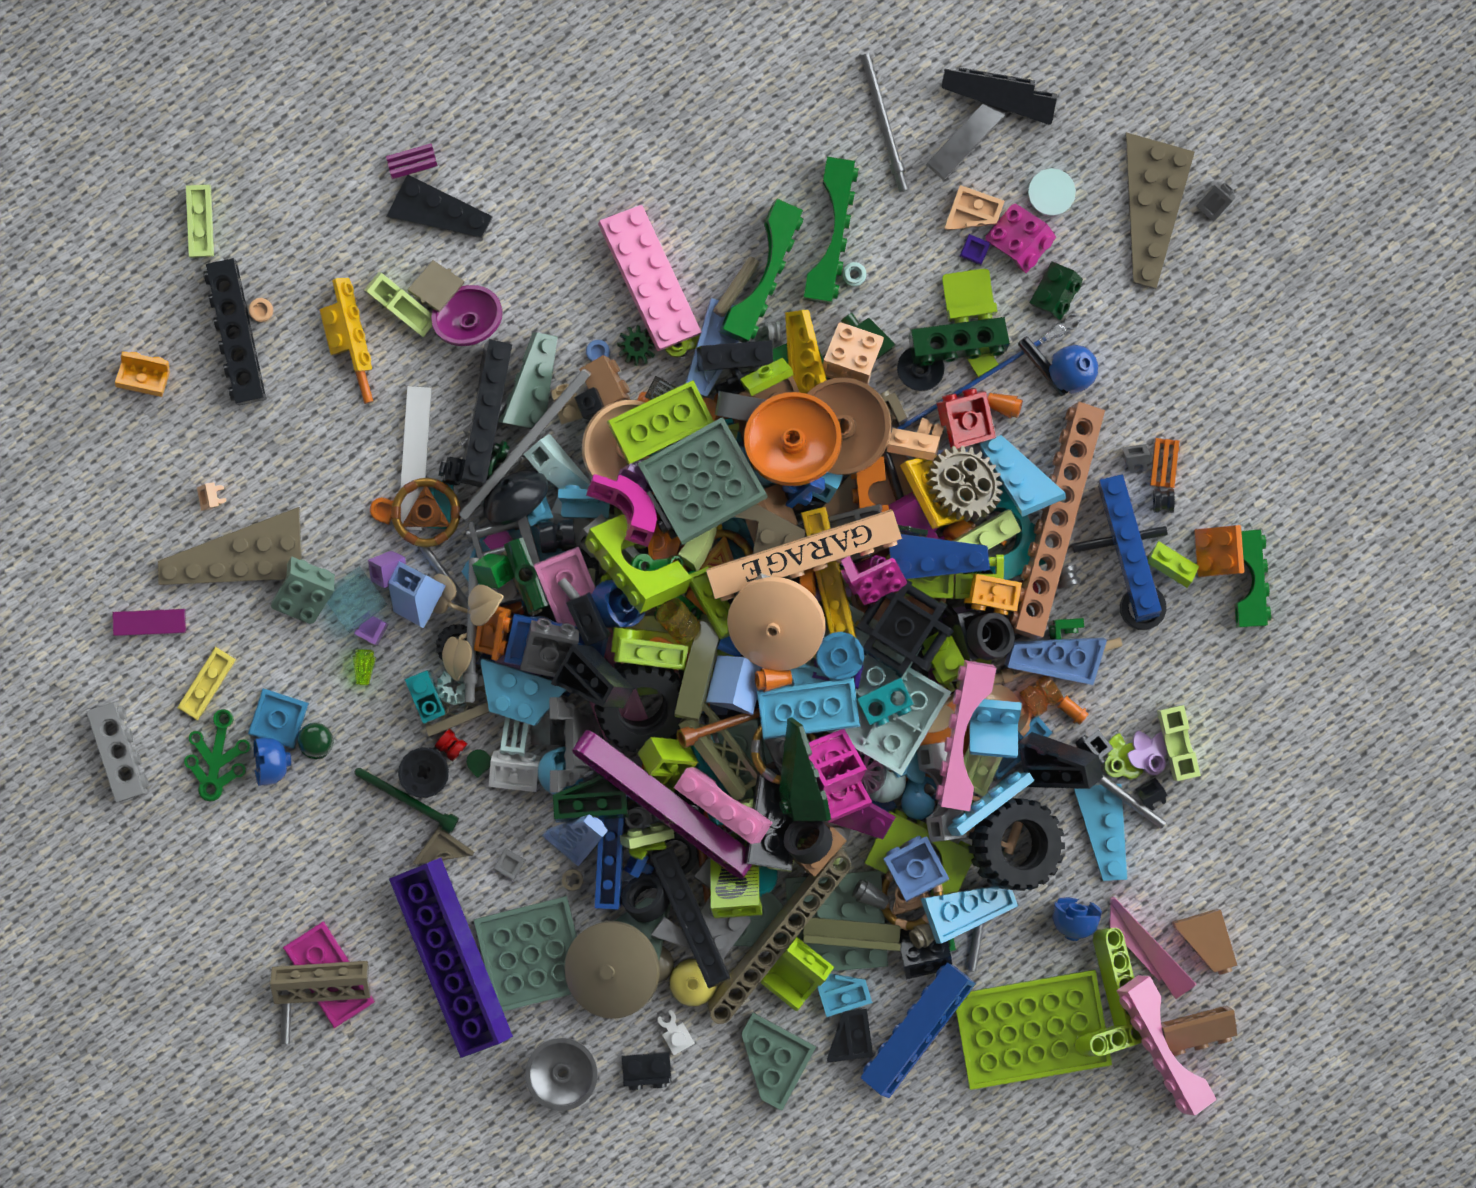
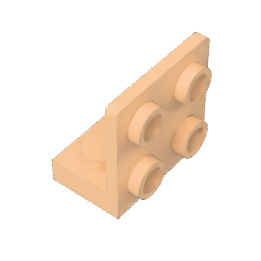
[823,322,884,384]

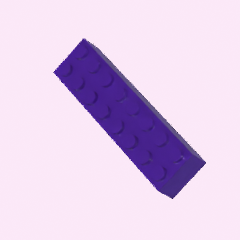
[389,858,513,1058]

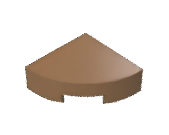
[1018,705,1032,737]

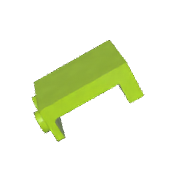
[760,937,834,1011]

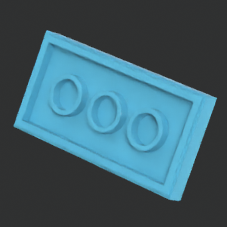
[757,678,860,740]

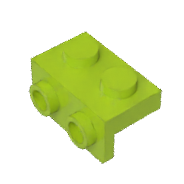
[1147,541,1199,588]

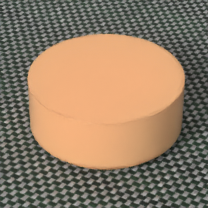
[249,298,273,322]

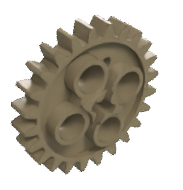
[927,446,1003,522]

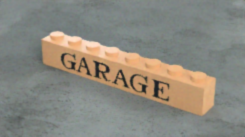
[706,509,902,601]

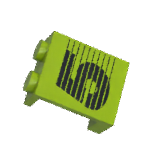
[710,858,762,918]

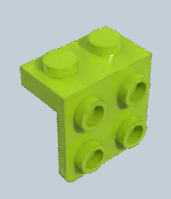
[942,268,998,323]
[922,632,964,692]

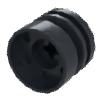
[398,747,449,798]

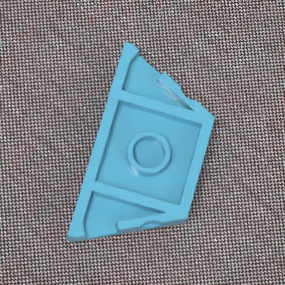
[481,659,567,726]

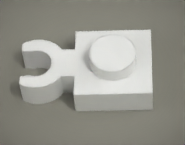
[657,1010,695,1055]

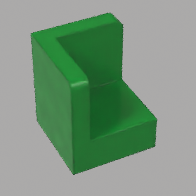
[472,553,515,589]

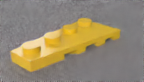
[785,310,827,394]

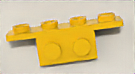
[319,278,372,372]

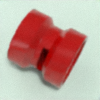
[434,729,468,762]

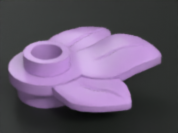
[1127,731,1167,775]

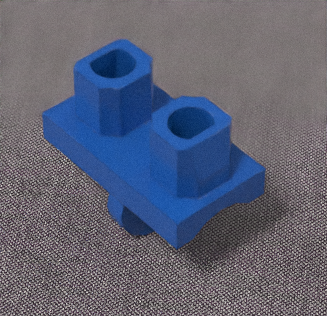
[782,477,825,508]

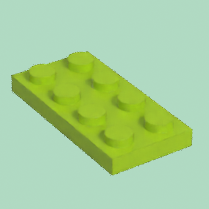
[607,380,714,465]

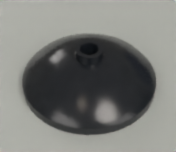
[483,470,549,525]

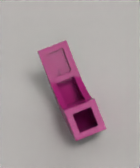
[586,474,657,547]

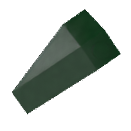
[779,717,831,821]

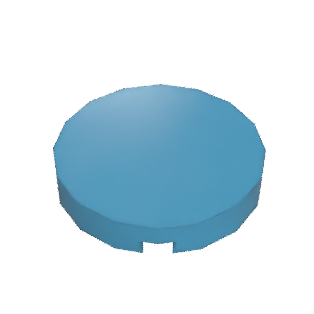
[816,632,864,680]

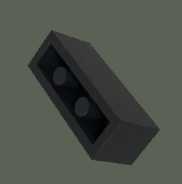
[696,340,774,371]

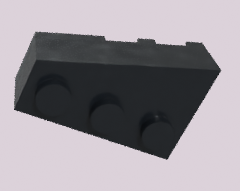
[1018,732,1103,789]

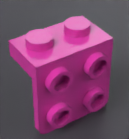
[985,204,1056,273]
[841,556,907,605]

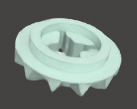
[436,671,466,705]

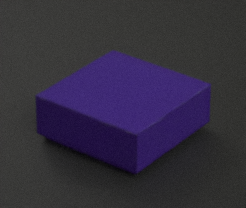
[959,234,991,266]

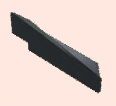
[942,68,1057,125]

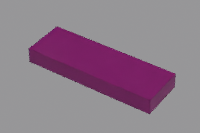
[113,609,186,636]

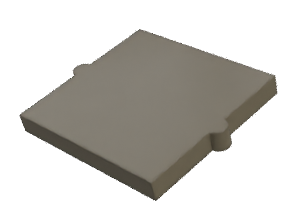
[408,260,464,313]

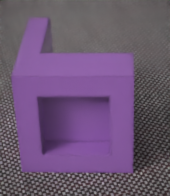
[368,551,406,588]
[354,613,389,645]

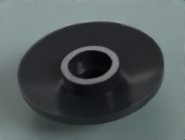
[897,348,945,391]

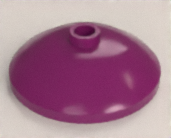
[431,285,503,346]

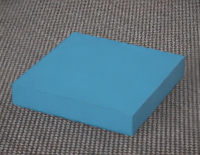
[248,688,309,749]

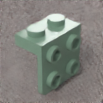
[271,556,335,624]

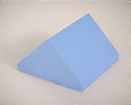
[705,656,763,715]

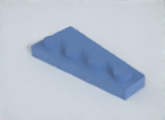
[1004,637,1107,685]

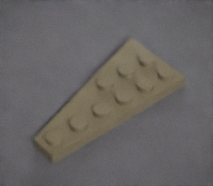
[1125,132,1195,289]
[158,507,302,585]

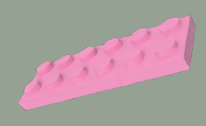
[598,205,701,352]

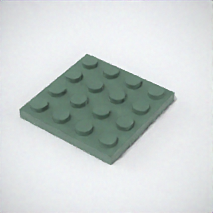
[638,417,768,545]
[785,870,888,971]
[473,896,577,1011]

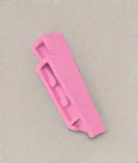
[1109,897,1197,999]

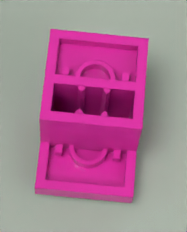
[809,729,872,823]

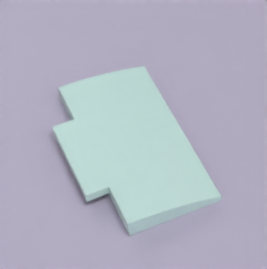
[805,604,951,776]

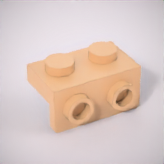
[887,428,940,461]

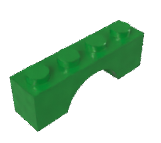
[1234,530,1271,628]

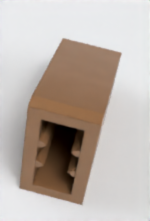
[1172,909,1238,975]

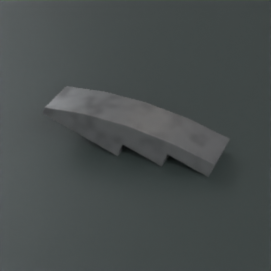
[926,103,1009,181]

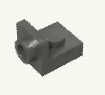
[1196,181,1236,222]

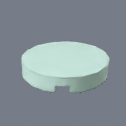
[1028,168,1076,217]

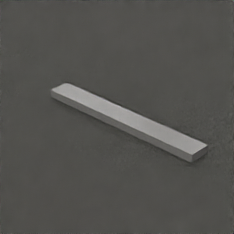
[460,369,591,520]

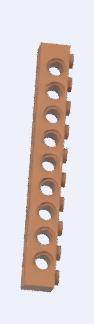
[1009,402,1105,640]

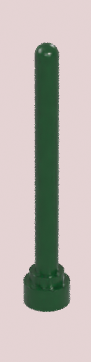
[354,768,459,834]

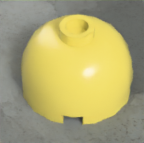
[670,959,717,1006]

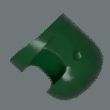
[298,722,334,760]

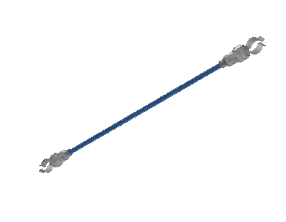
[891,313,1082,432]

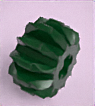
[617,325,656,366]

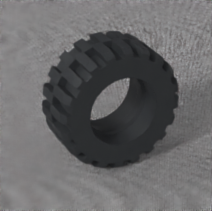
[594,662,682,752]
[968,798,1065,891]

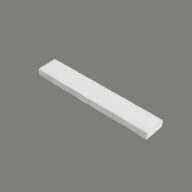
[400,386,432,531]

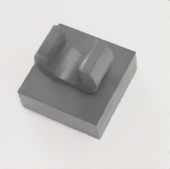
[1122,444,1151,473]

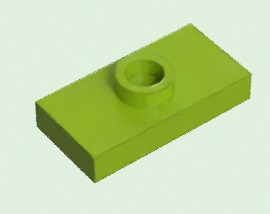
[740,358,794,396]

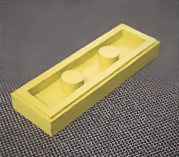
[177,647,236,720]

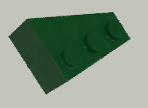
[553,775,629,823]

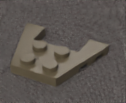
[734,504,805,580]

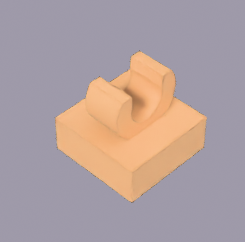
[197,482,226,511]

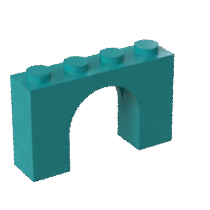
[960,479,1046,580]

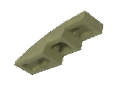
[675,621,720,721]

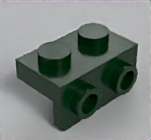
[1029,261,1083,320]

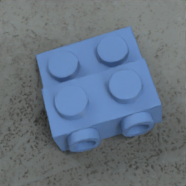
[884,836,949,902]

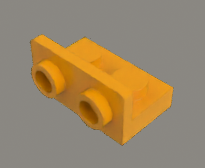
[964,574,1022,615]

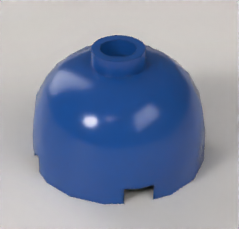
[1049,345,1098,394]
[253,738,291,786]
[1052,897,1102,941]

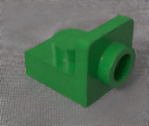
[1049,618,1084,640]

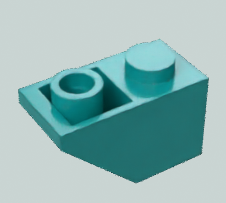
[405,670,446,724]

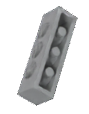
[86,702,149,802]

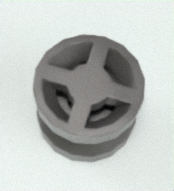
[1057,564,1081,589]

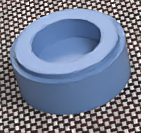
[586,340,610,362]

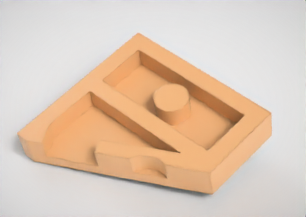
[944,185,1005,231]

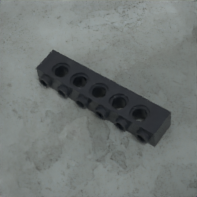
[203,258,267,406]

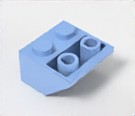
[388,561,446,628]

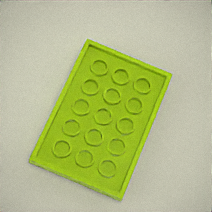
[956,969,1112,1090]

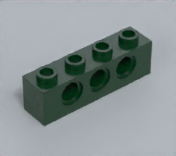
[908,317,1010,366]

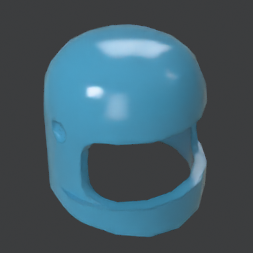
[901,776,937,820]

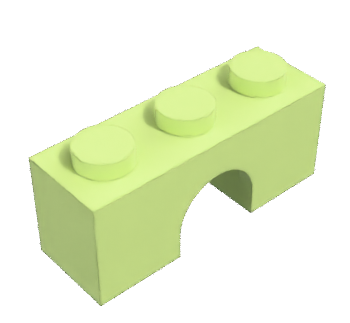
[1157,705,1201,781]

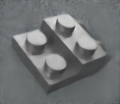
[520,618,579,677]

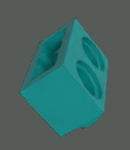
[857,678,914,728]

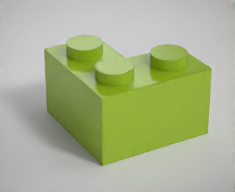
[638,737,698,793]

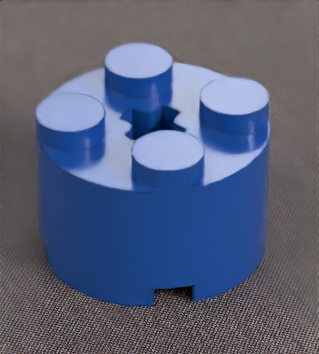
[591,580,645,628]

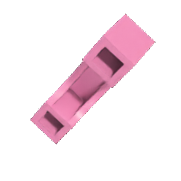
[674,767,773,844]

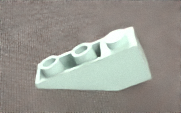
[524,434,590,489]

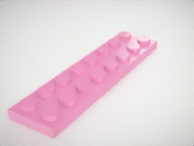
[534,547,648,741]

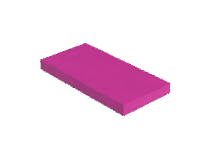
[283,921,375,1028]

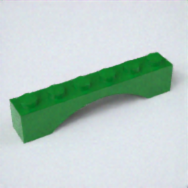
[803,156,859,304]
[719,199,804,343]

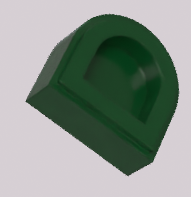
[466,749,492,778]

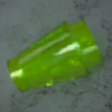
[352,649,376,685]

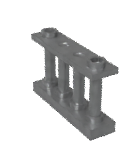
[465,516,548,607]

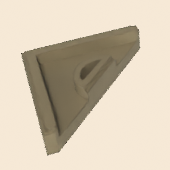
[413,826,475,865]

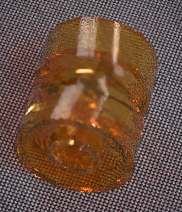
[1019,675,1064,718]

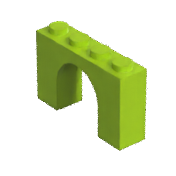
[585,514,692,614]
[864,809,974,896]

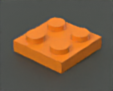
[1195,525,1244,577]

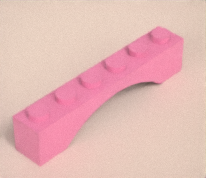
[936,660,996,811]
[1117,975,1216,1116]

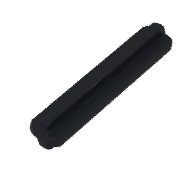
[1018,336,1068,396]

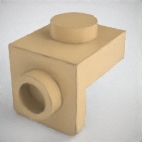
[551,384,583,425]

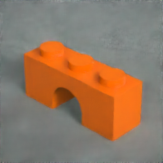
[850,456,889,512]

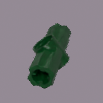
[503,537,548,613]

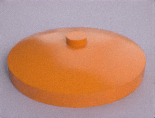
[744,392,842,486]

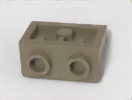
[880,391,908,425]

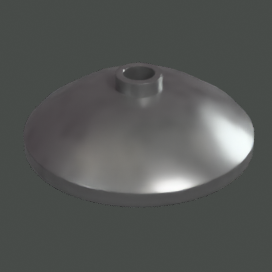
[525,1038,598,1111]

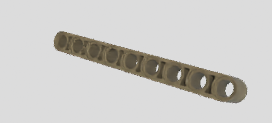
[707,848,851,1024]

